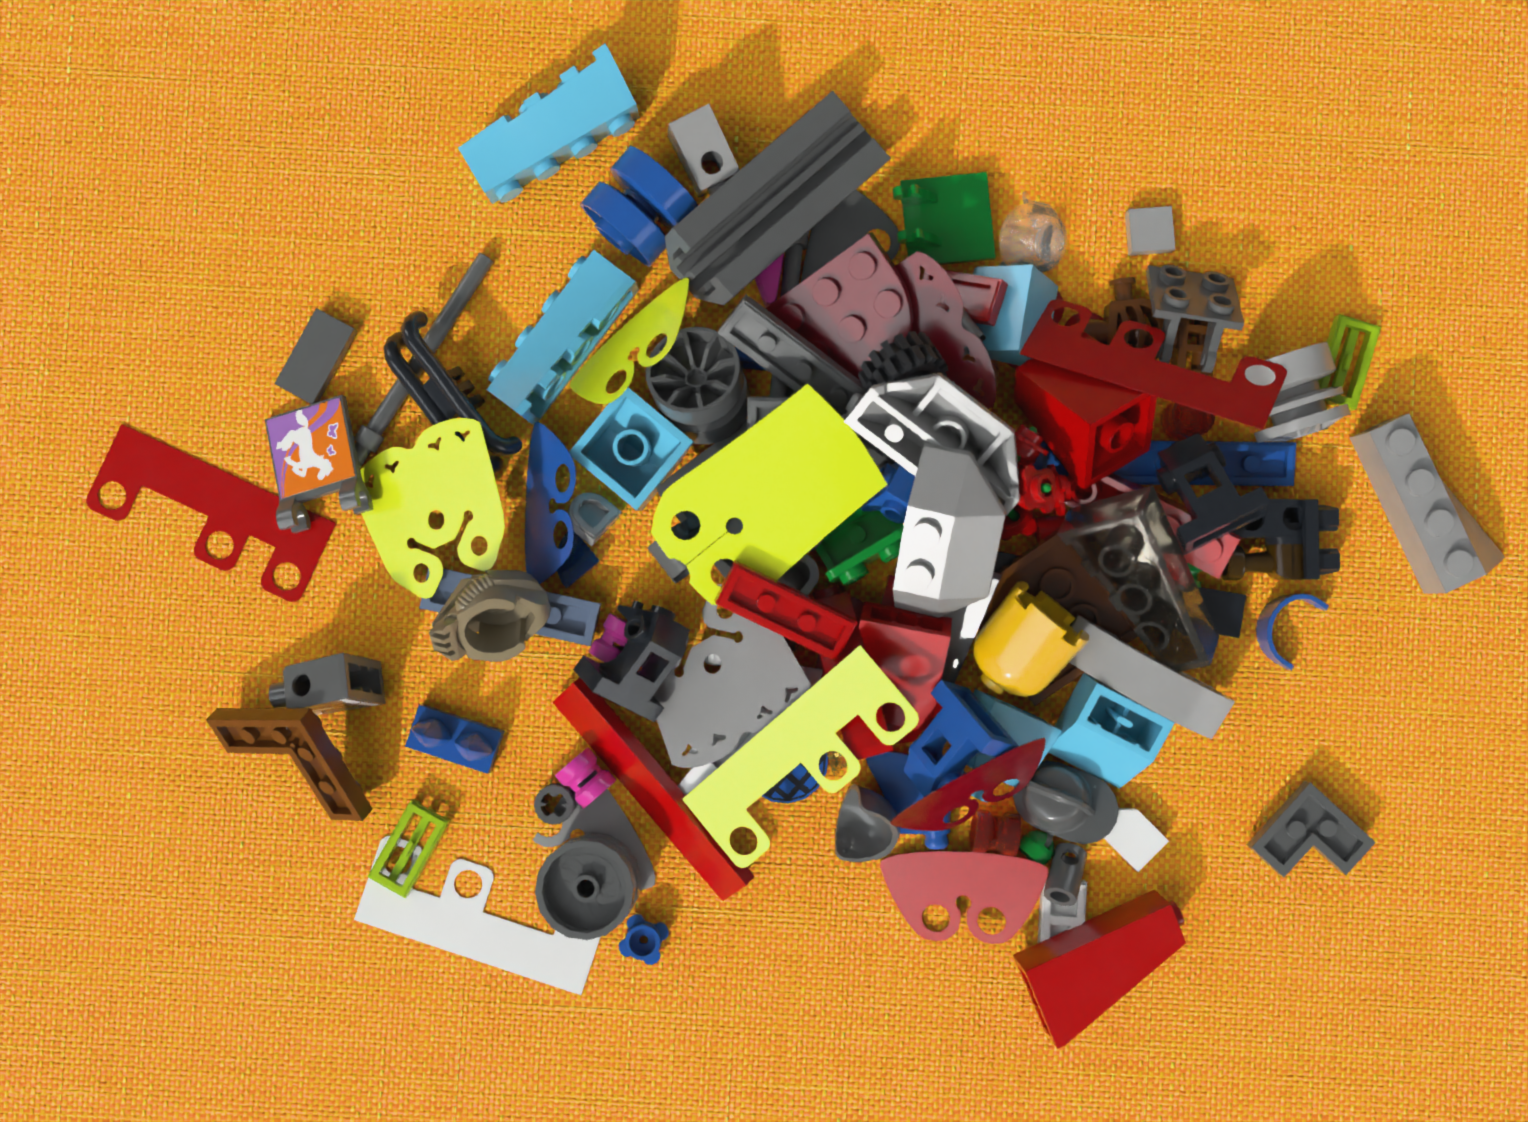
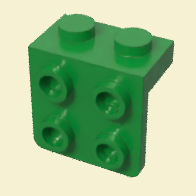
[816,506,904,586]

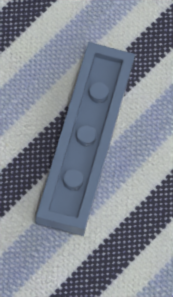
[419,568,602,646]

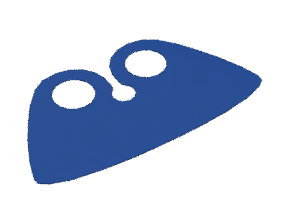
[525,422,576,584]

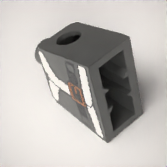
[269,653,386,715]

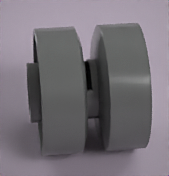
[646,327,751,444]

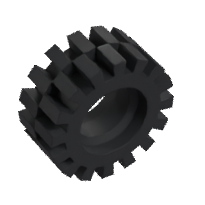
[858,331,948,393]

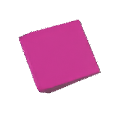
[755,253,784,308]

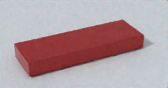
[714,560,858,662]

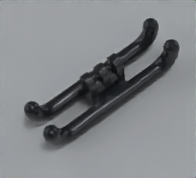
[383,311,522,473]

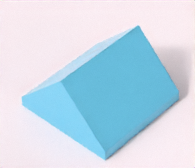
[968,265,1058,366]

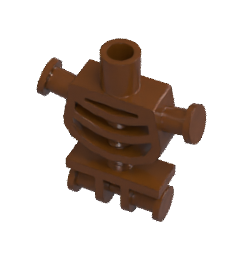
[1077,277,1213,377]

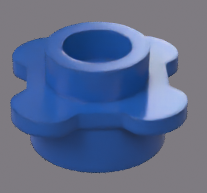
[619,914,669,965]

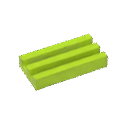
[1318,314,1381,411]
[367,798,452,898]

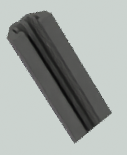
[664,91,891,305]

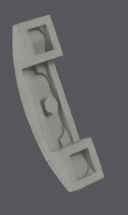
[1069,614,1235,739]

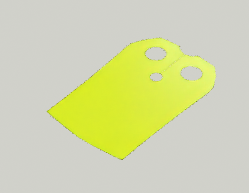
[651,384,888,605]

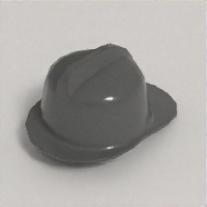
[1013,760,1119,844]

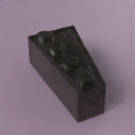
[1057,485,1219,672]

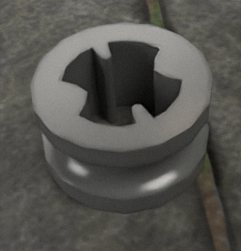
[534,783,576,825]

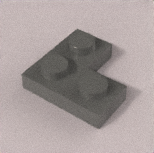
[1246,781,1376,877]

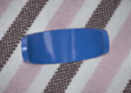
[1256,594,1329,671]

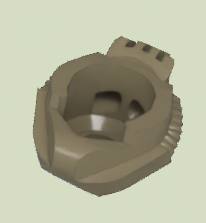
[429,570,551,662]

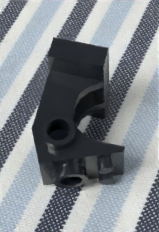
[1155,433,1270,555]
[573,601,690,722]

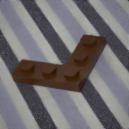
[206,708,373,821]

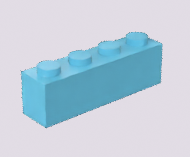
[458,43,640,204]
[486,250,639,425]

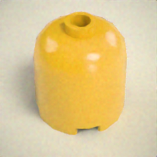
[973,581,1090,697]

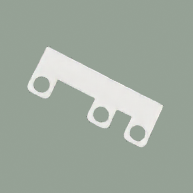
[354,836,600,995]

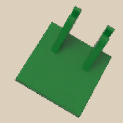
[892,172,996,267]

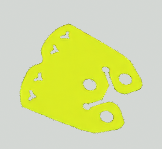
[360,418,505,599]

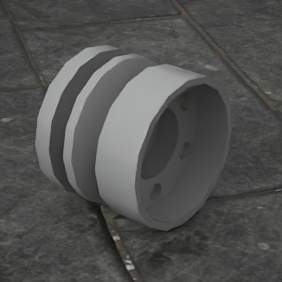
[1245,342,1351,443]

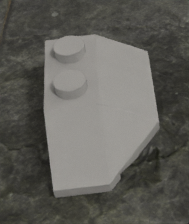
[844,373,1020,517]
[893,442,1006,618]

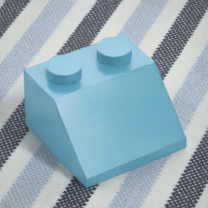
[569,387,694,511]

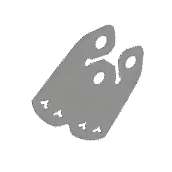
[642,584,812,768]

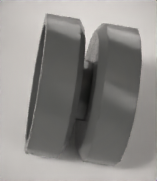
[535,833,642,940]

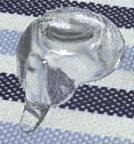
[998,192,1068,273]

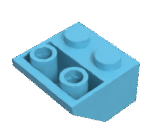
[1048,673,1175,789]

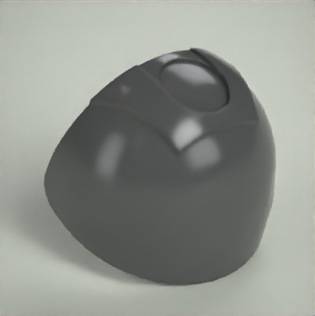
[835,784,901,862]

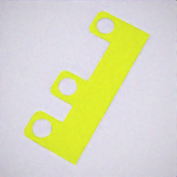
[682,645,919,868]

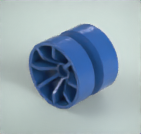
[580,146,698,267]

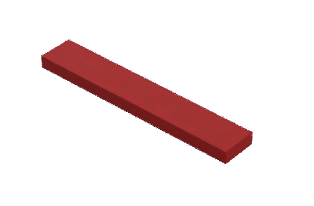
[552,677,755,901]

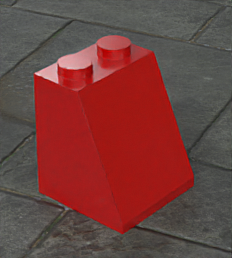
[1014,331,1157,490]

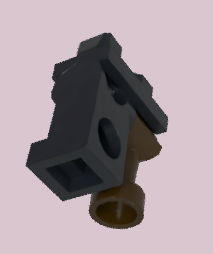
[1221,499,1340,580]

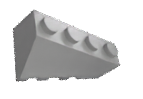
[1349,413,1505,594]

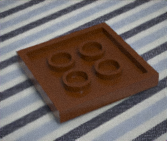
[979,522,1145,706]

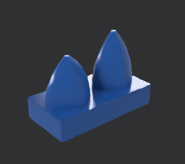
[405,704,505,774]

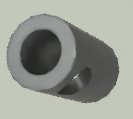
[1044,843,1087,906]

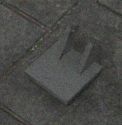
[1146,265,1244,373]

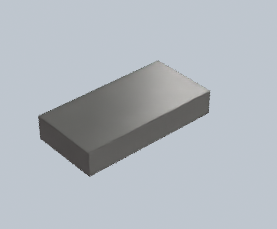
[274,308,358,404]

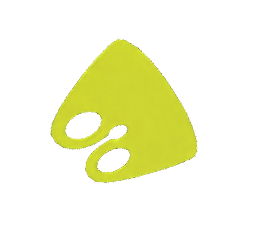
[570,277,689,404]

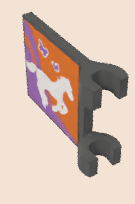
[265,395,373,533]

